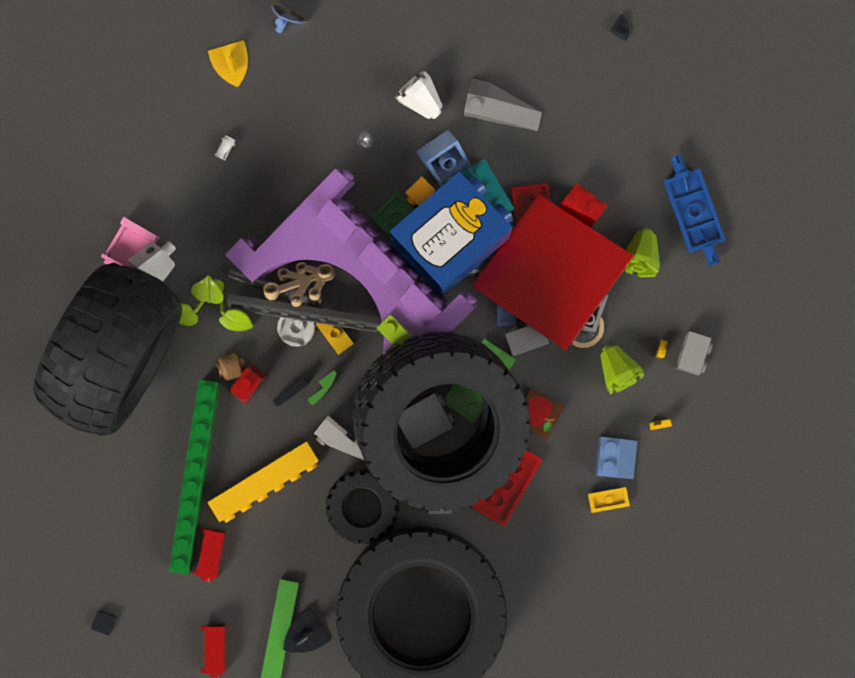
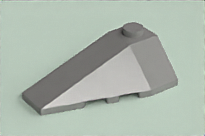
[464,78,542,131]
[314,416,364,460]

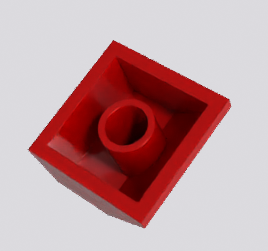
[559,183,607,228]

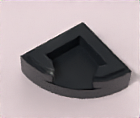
[610,14,629,42]

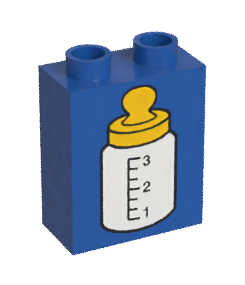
[389,172,513,298]

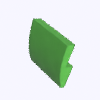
[307,370,339,406]

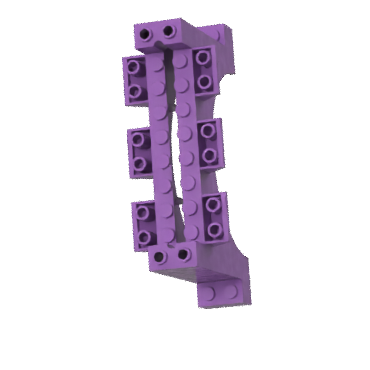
[225,168,478,355]

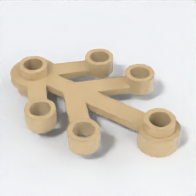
[263,262,335,307]

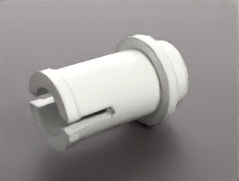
[215,135,236,161]

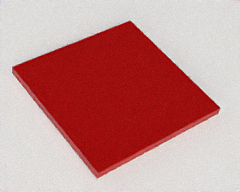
[472,194,634,351]

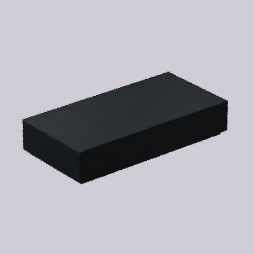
[272,377,308,406]

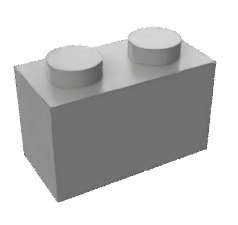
[505,325,549,356]
[675,331,713,375]

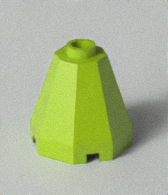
[624,228,660,277]
[600,344,644,394]

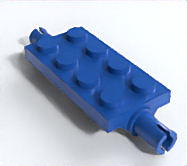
[663,154,726,266]

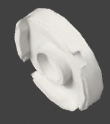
[277,317,316,347]

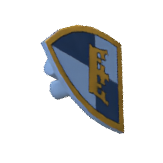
[271,0,308,33]

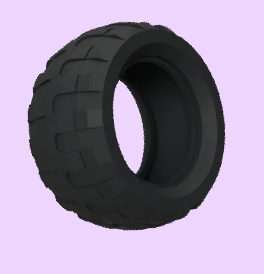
[33,262,182,436]

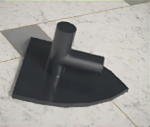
[283,608,331,653]

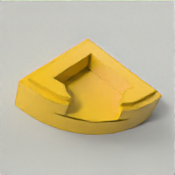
[655,339,668,359]
[649,419,672,430]

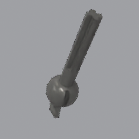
[228,267,324,308]

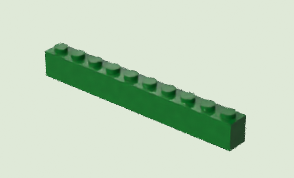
[169,380,221,575]

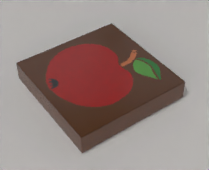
[525,388,565,440]

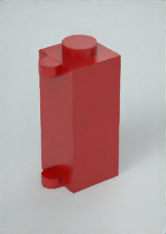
[192,528,227,582]
[200,625,226,677]

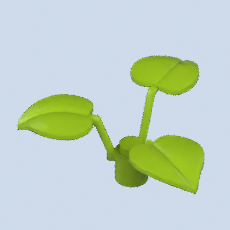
[179,275,254,331]

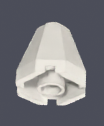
[395,71,442,119]

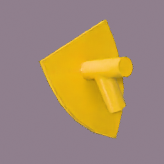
[208,40,248,87]

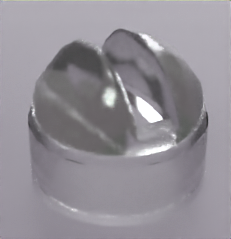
[357,131,373,148]

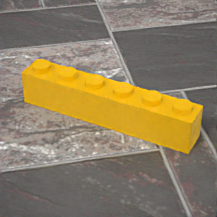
[207,441,320,523]

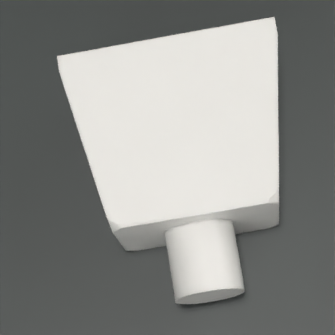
[128,241,176,282]

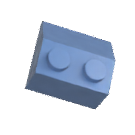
[417,130,472,188]
[595,437,638,479]

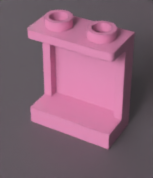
[101,217,159,268]

